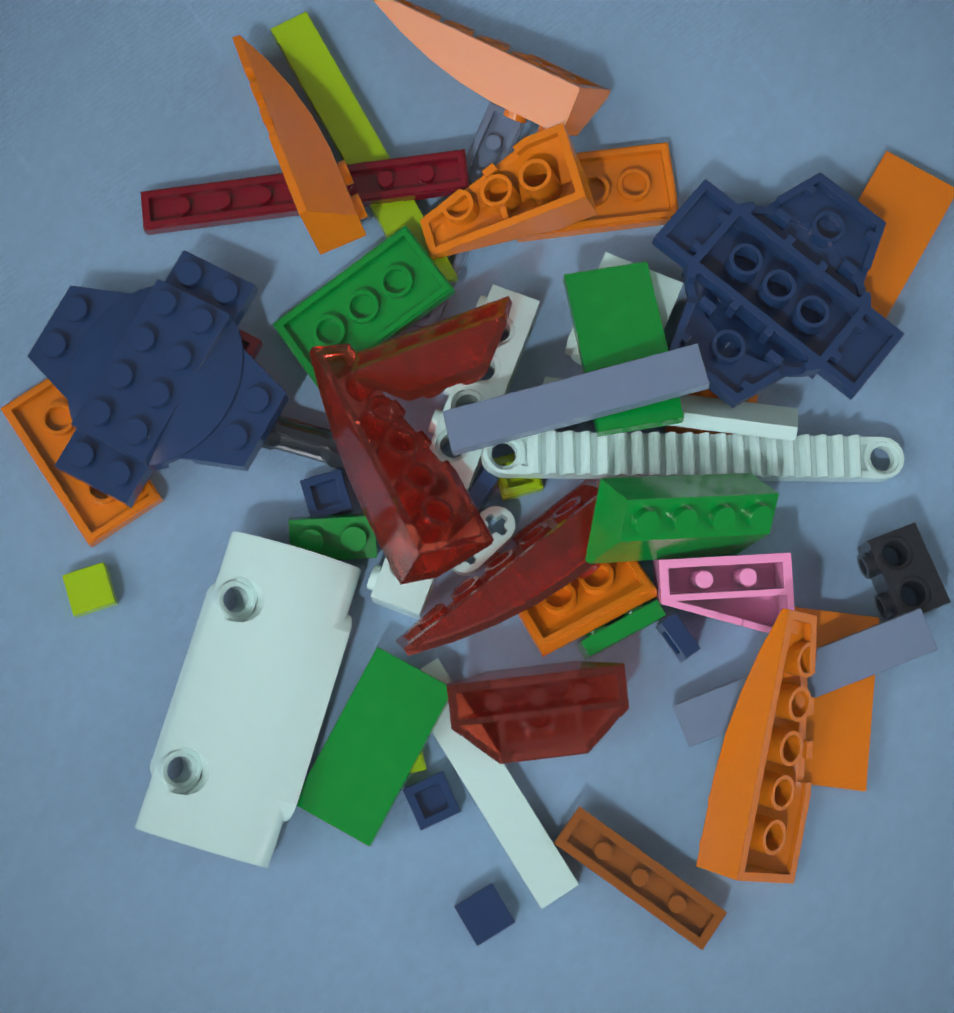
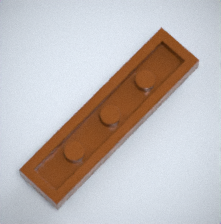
[553,806,727,950]

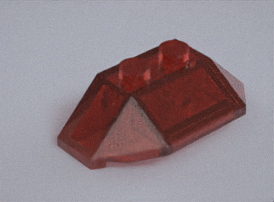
[348,296,512,401]
[446,661,629,764]

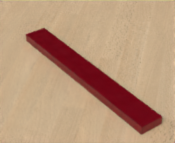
[140,149,470,235]

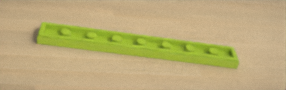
[271,12,458,283]

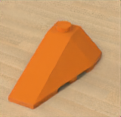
[420,122,598,259]

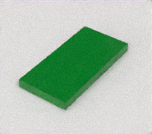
[272,225,456,392]
[563,261,684,437]
[296,647,455,847]

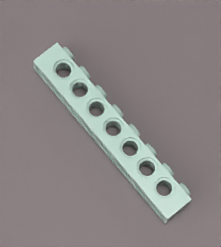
[367,284,540,620]

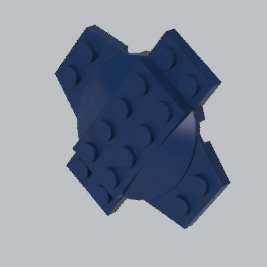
[652,172,905,408]
[27,250,289,508]

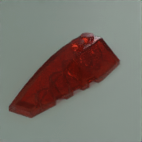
[309,343,494,585]
[396,479,601,656]

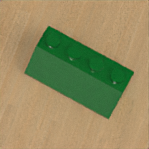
[585,473,779,564]

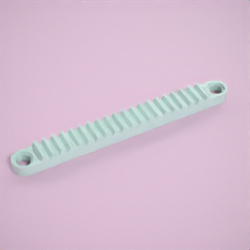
[481,430,904,482]

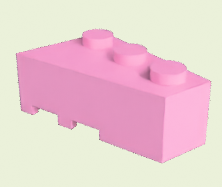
[653,553,795,633]

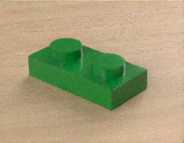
[288,513,378,560]
[577,600,666,660]

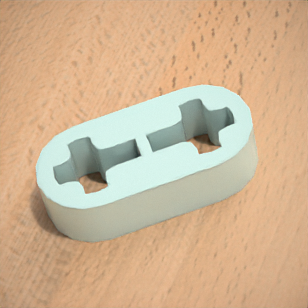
[446,506,516,576]

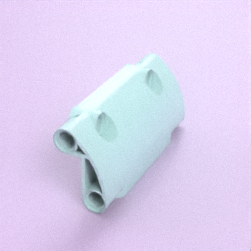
[135,531,361,868]

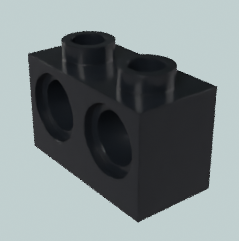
[857,522,951,619]

